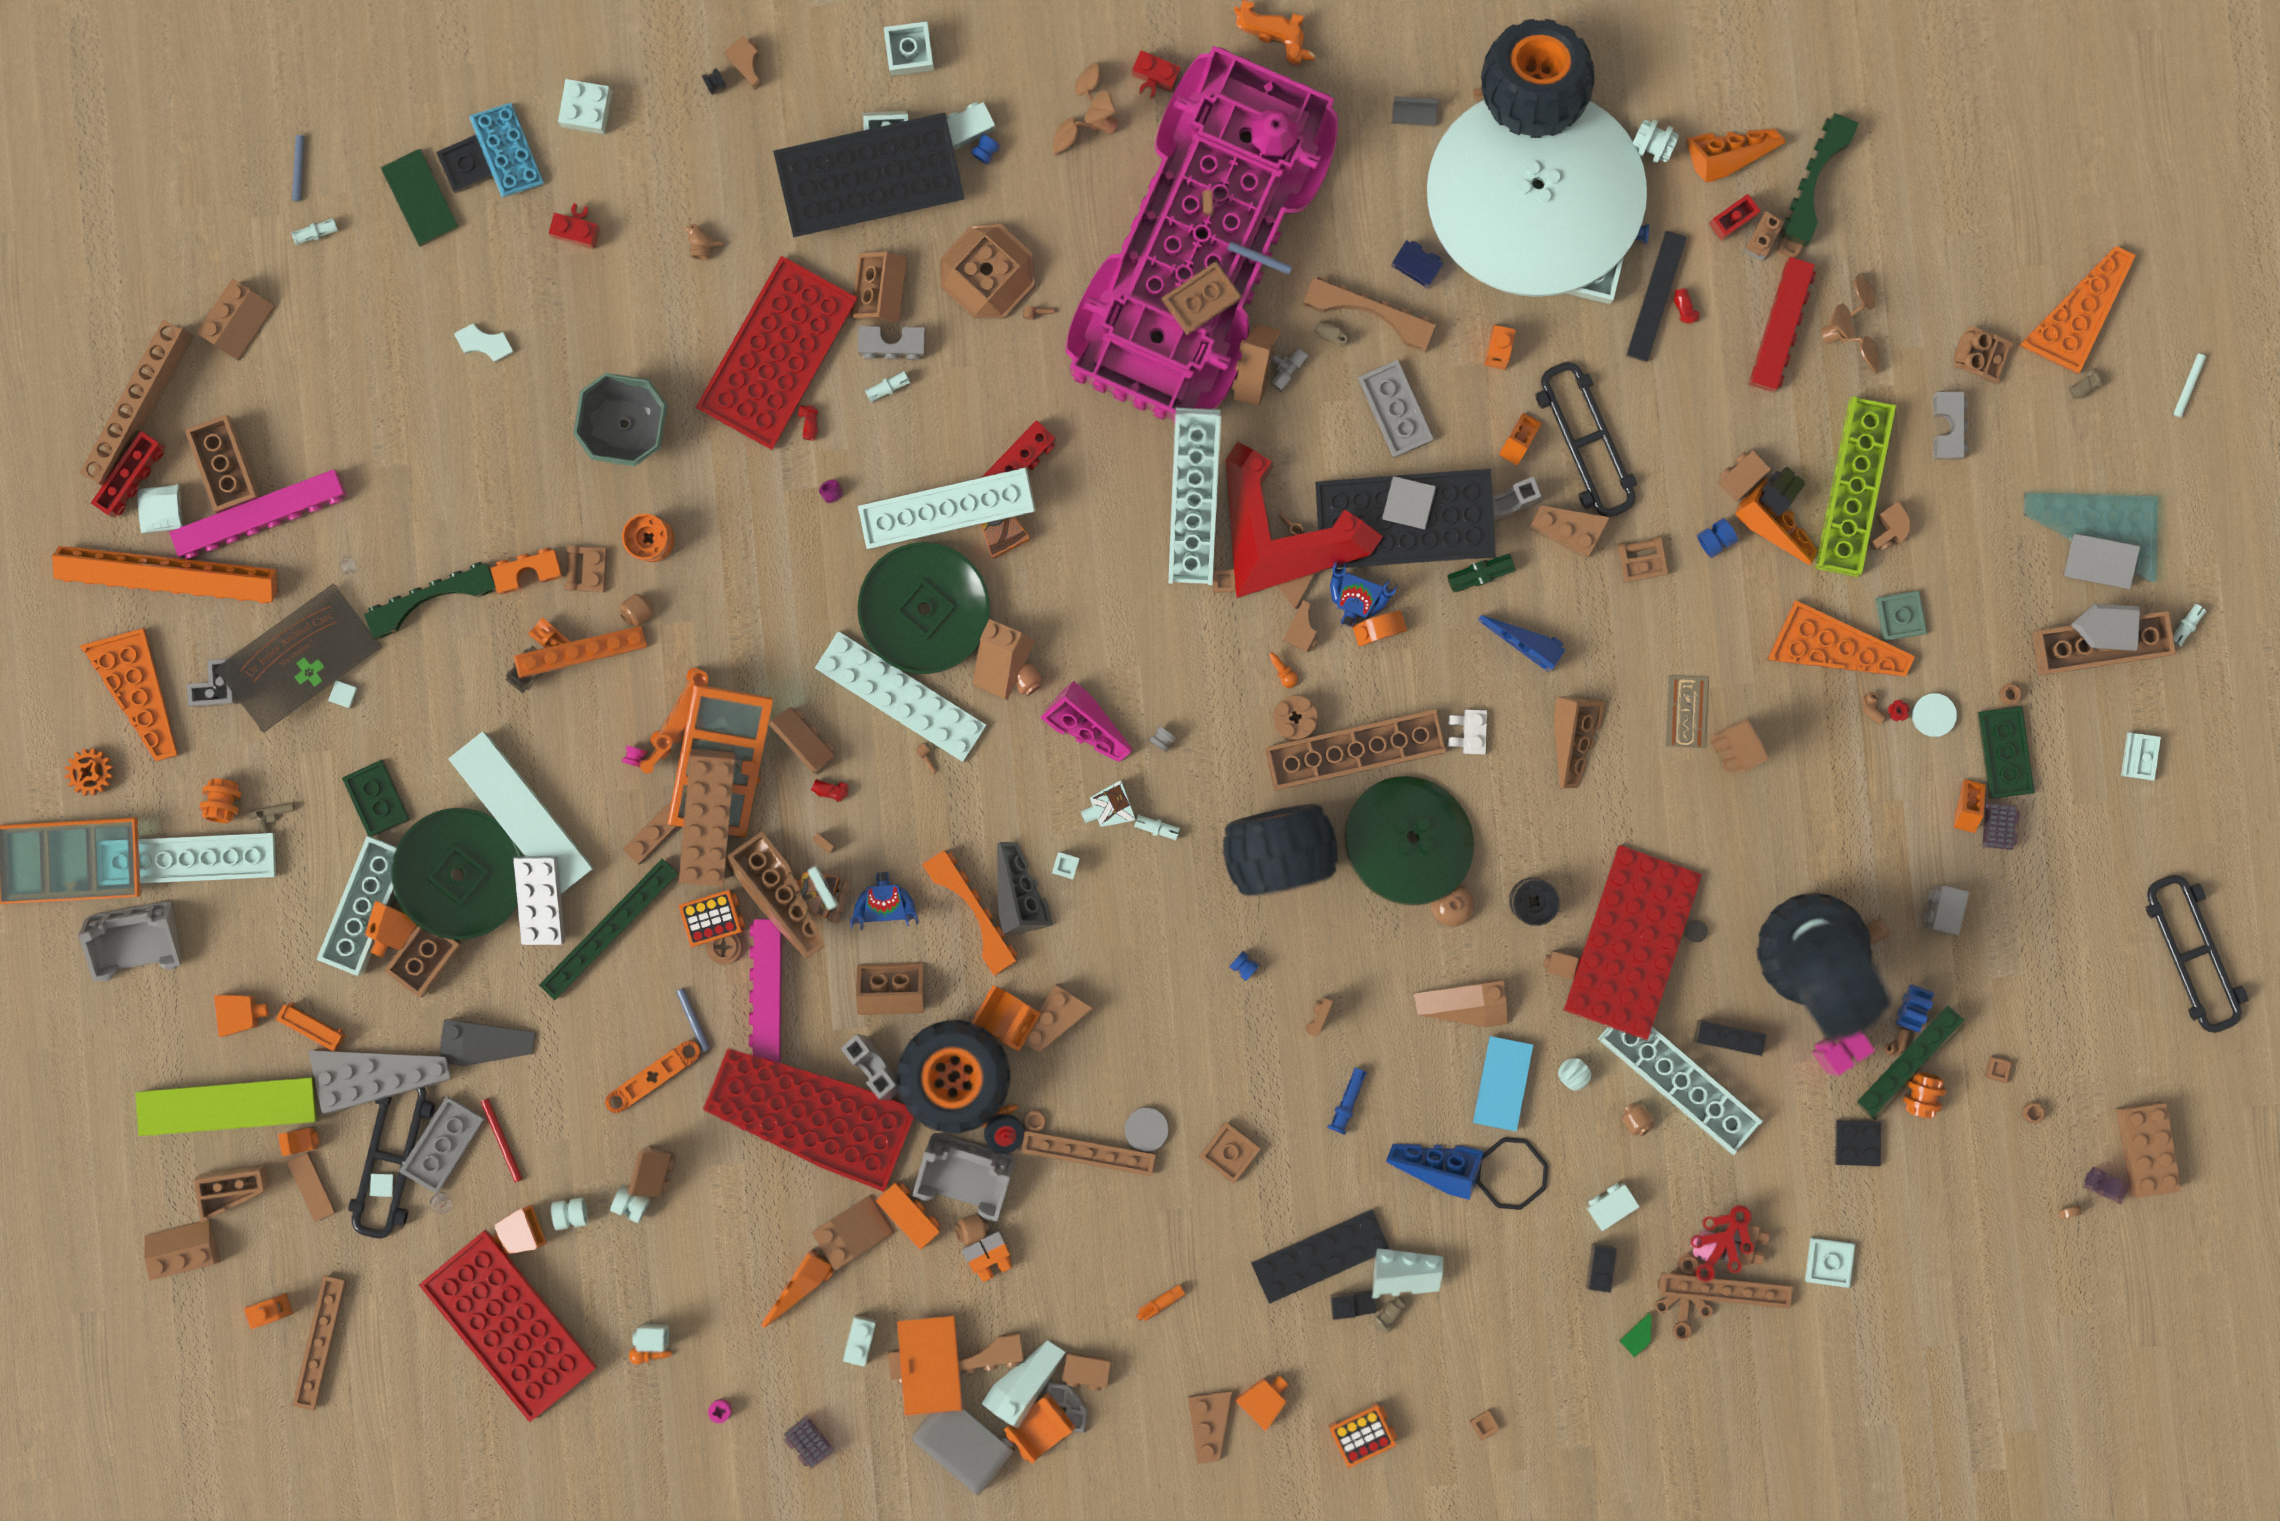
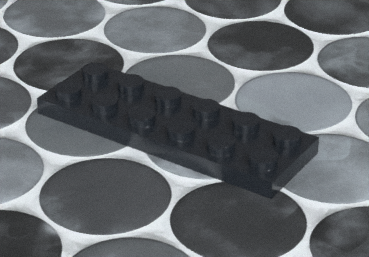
[1251,1209,1390,1304]

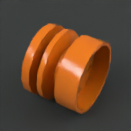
[622,513,675,563]

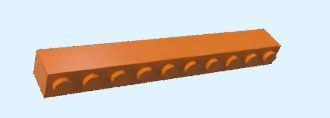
[52,546,278,603]

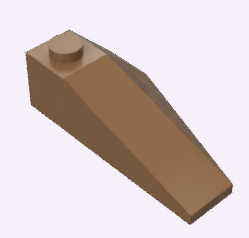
[1414,980,1508,1027]

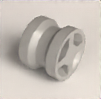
[1149,726,1177,753]

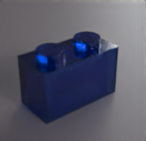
[1391,240,1443,289]

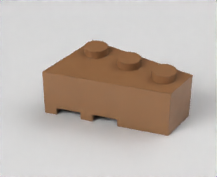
[1232,323,1281,406]
[1528,505,1610,558]

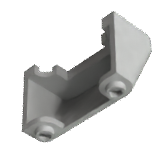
[79,901,182,981]
[912,1133,1015,1222]
[911,1400,1015,1495]

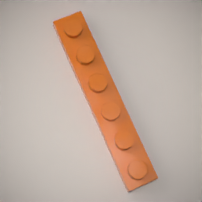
[513,626,647,678]

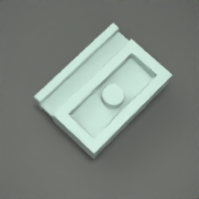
[2121,732,2161,781]

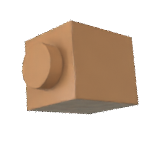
[1543,951,1579,980]

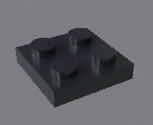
[436,135,493,193]
[1835,1120,1881,1166]

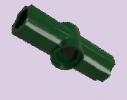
[1447,553,1516,593]

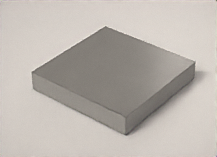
[1382,476,1437,530]

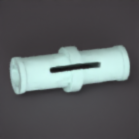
[291,218,338,246]
[865,371,910,403]
[2173,604,2207,647]
[1134,814,1180,841]

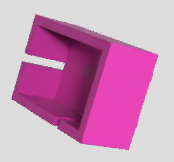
[1812,1032,1875,1076]

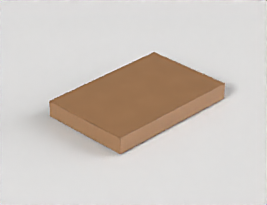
[1161,262,1242,335]

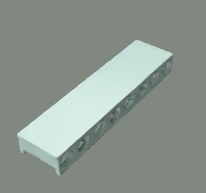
[1168,408,1220,585]
[448,731,595,895]
[1598,1027,1763,1155]

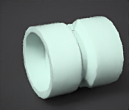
[610,1185,651,1224]
[551,1197,588,1230]

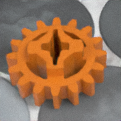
[64,748,114,796]

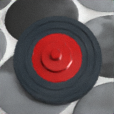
[984,1114,1024,1154]

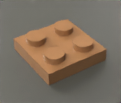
[1199,1122,1261,1184]

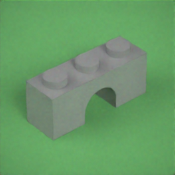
[858,326,926,360]
[1933,392,1968,460]
[1493,477,1542,521]
[841,1034,899,1101]

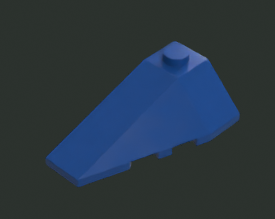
[1477,615,1565,672]
[1386,1144,1484,1200]

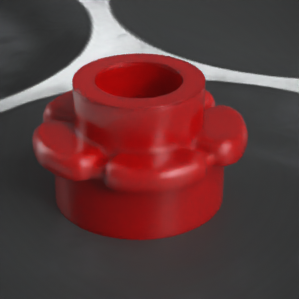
[1888,700,1910,721]

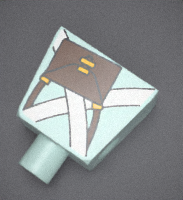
[1081,780,1136,827]

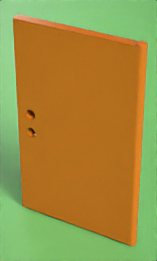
[897,1315,962,1415]

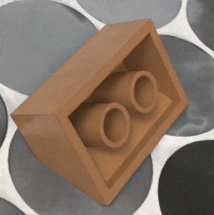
[851,252,907,323]
[196,278,275,361]
[768,707,836,774]
[856,963,924,1015]
[144,1219,221,1281]

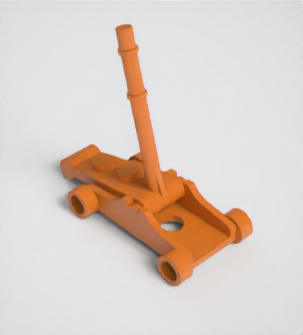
[639,668,761,786]

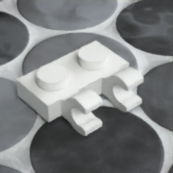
[1447,710,1487,755]

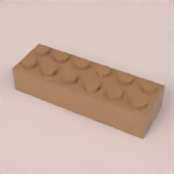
[2032,611,2176,676]
[679,748,735,887]

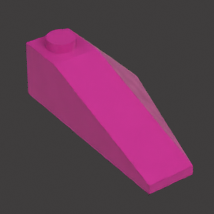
[1040,680,1133,762]

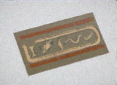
[1666,675,1708,748]

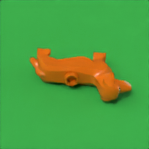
[1233,0,1316,66]

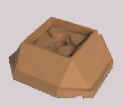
[940,224,1035,319]

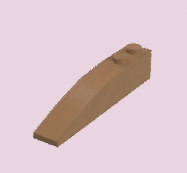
[725,832,825,959]

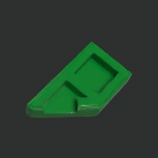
[1619,1313,1652,1358]

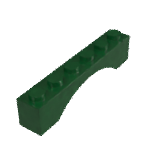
[1781,113,1859,247]
[364,562,496,640]
[1857,1005,1965,1121]

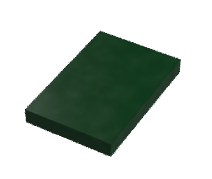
[342,759,410,837]

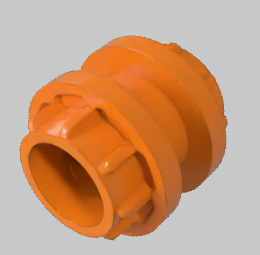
[199,778,242,823]
[1903,1072,1947,1118]

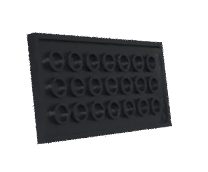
[773,112,965,238]
[1315,469,1496,570]

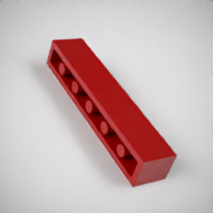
[1748,257,1816,392]

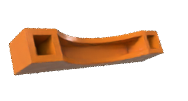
[922,850,1018,975]

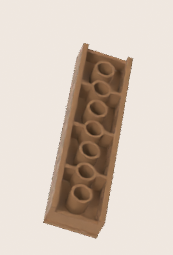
[80,320,194,485]
[1265,709,1446,791]

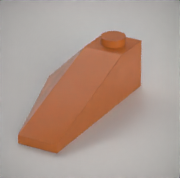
[1686,129,1785,182]
[1735,477,1817,565]
[761,1249,834,1328]

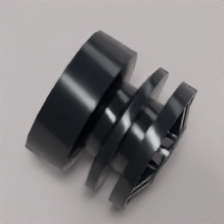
[1509,877,1560,926]

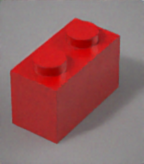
[1709,194,1761,241]

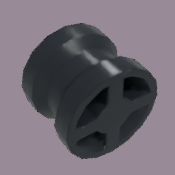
[702,68,727,95]

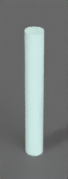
[2173,354,2206,418]

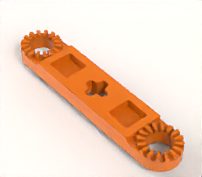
[605,1040,701,1113]

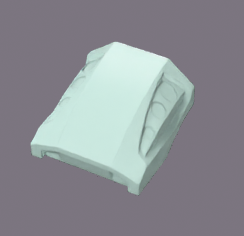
[138,484,184,533]

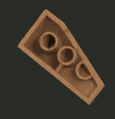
[1554,696,1606,789]

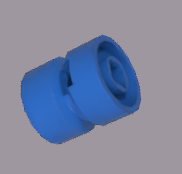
[1697,518,1738,558]

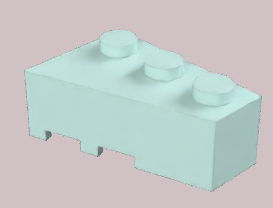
[1373,1248,1443,1298]

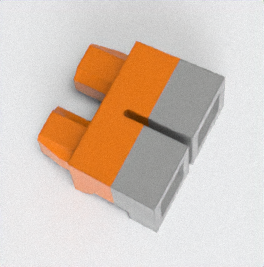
[961,1229,1012,1282]

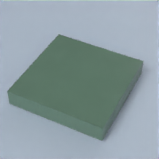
[1875,591,1927,641]

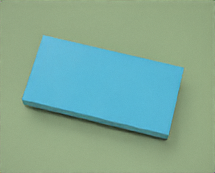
[469,103,544,198]
[1473,1036,1533,1132]

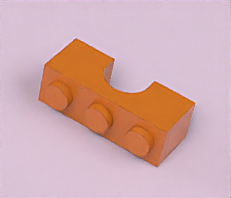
[490,548,564,595]

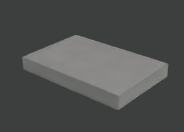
[2064,533,2140,589]

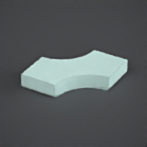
[454,324,514,362]

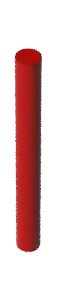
[481,1098,523,1183]

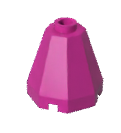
[1252,110,1297,156]

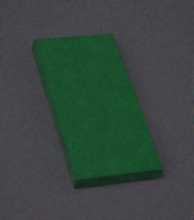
[380,148,459,246]
[1977,706,2035,799]

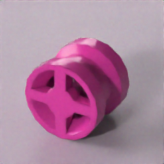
[622,745,648,767]
[708,1399,732,1423]

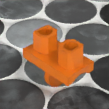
[528,617,571,648]

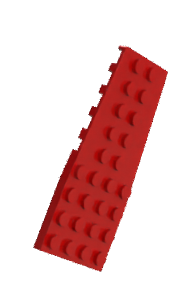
[703,1048,914,1192]

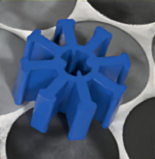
[1896,984,1934,1032]

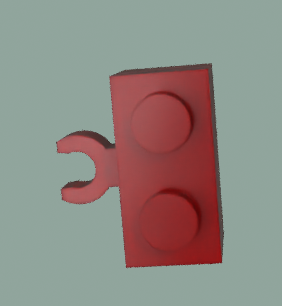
[1132,50,1181,99]
[548,203,600,249]

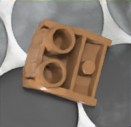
[1953,327,2014,384]

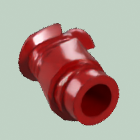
[1674,289,1700,324]
[798,404,819,441]
[811,779,849,802]

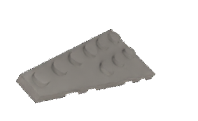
[308,1050,452,1115]

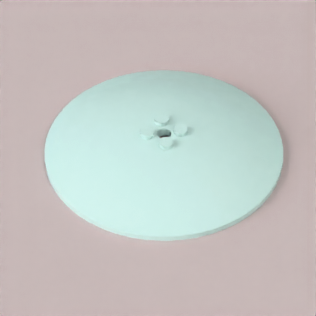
[1427,100,1647,297]

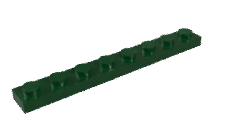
[539,858,679,1001]

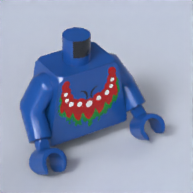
[1330,561,1398,628]
[850,872,919,930]

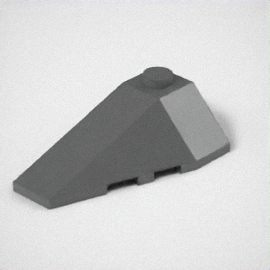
[997,842,1053,934]

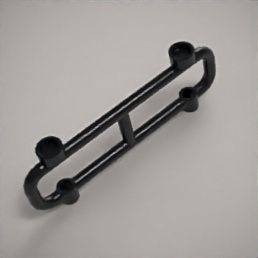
[1535,362,1637,517]
[2145,875,2249,1033]
[348,1087,435,1239]

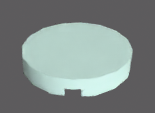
[1912,693,1957,737]

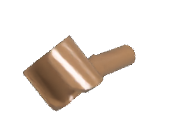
[1023,306,1054,320]
[1279,512,1305,536]
[916,743,936,774]

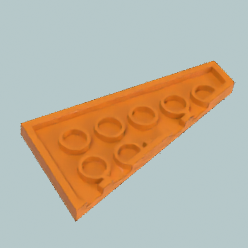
[1767,600,1915,677]
[80,628,179,761]

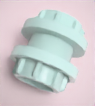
[1632,119,1679,163]

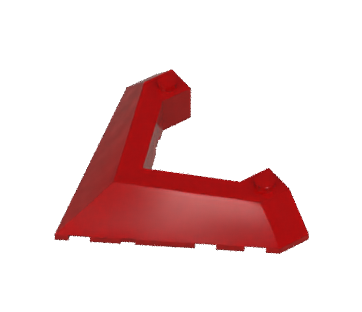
[1225,442,1383,598]

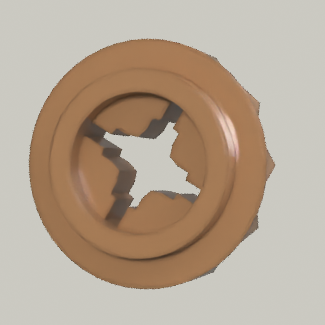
[706,934,742,965]

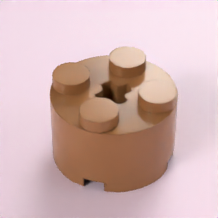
[1273,696,1318,741]

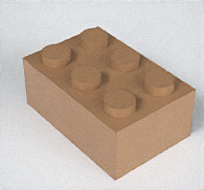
[384,926,464,997]

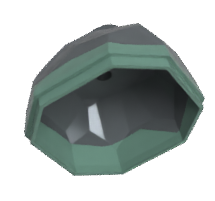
[573,373,668,467]

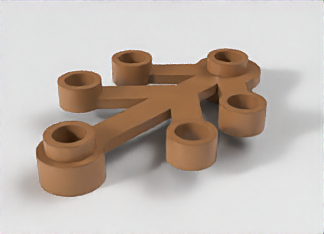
[1654,1253,1713,1341]

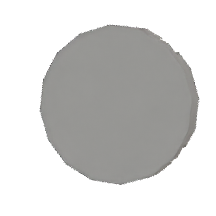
[1125,1107,1169,1152]

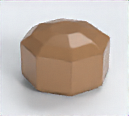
[2022,1102,2045,1124]

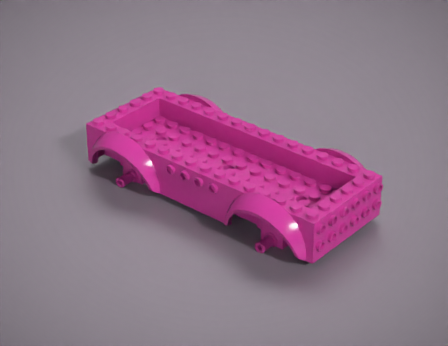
[1065,46,1338,425]

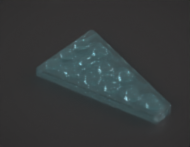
[2024,493,2158,582]

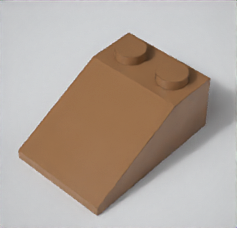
[973,619,1036,700]
[627,1146,675,1197]
[812,1195,893,1270]

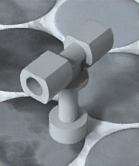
[1271,348,1308,392]

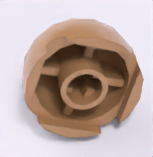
[1430,885,1474,927]

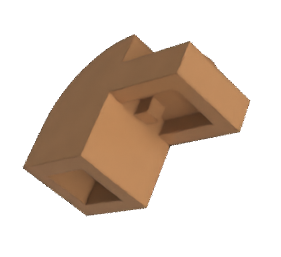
[1869,502,1910,550]

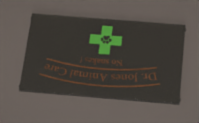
[215,583,382,733]

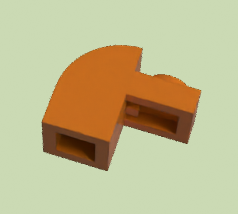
[1353,610,1407,647]

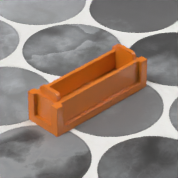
[275,1002,346,1051]

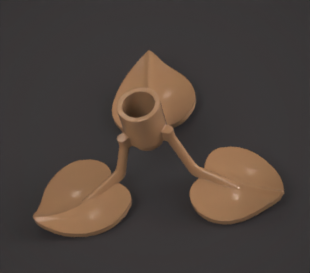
[1053,62,1118,155]
[1822,273,1880,375]

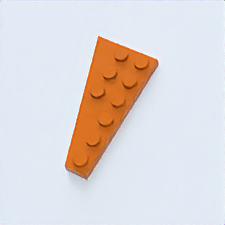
[2019,246,2136,374]

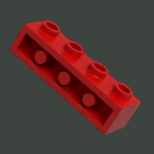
[981,420,1056,478]
[91,431,165,518]

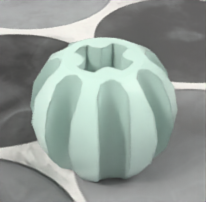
[1558,1058,1592,1091]

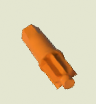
[1136,1285,1185,1321]

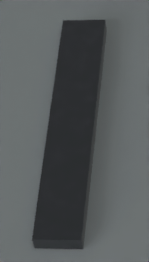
[1626,231,1687,362]

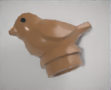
[684,224,724,260]

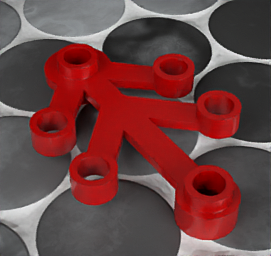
[1690,1205,1754,1282]

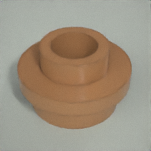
[1999,683,2022,705]

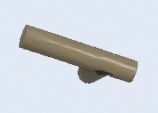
[249,802,295,834]

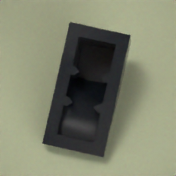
[1330,1290,1376,1320]

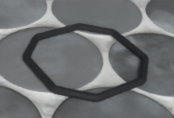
[1476,1137,1548,1210]

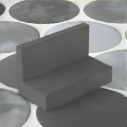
[1392,97,1439,126]

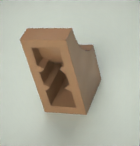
[723,36,761,90]
[1283,600,1318,653]

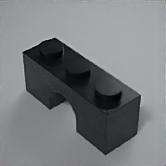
[1693,1020,1767,1056]

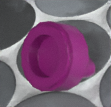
[819,479,843,503]

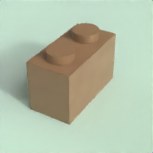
[1718,450,1771,502]
[1062,1352,1111,1391]

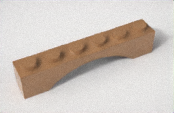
[1303,277,1436,353]
[888,1332,1024,1383]

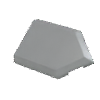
[2071,604,2140,651]

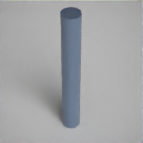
[292,135,304,202]
[1227,241,1292,274]
[676,988,710,1052]

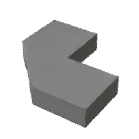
[1046,1381,1088,1433]

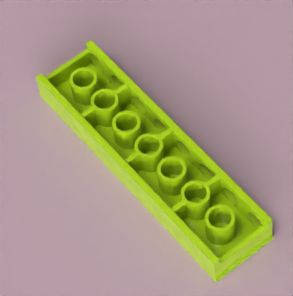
[1815,396,1896,577]
[135,1077,319,1136]

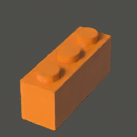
[876,1181,941,1250]

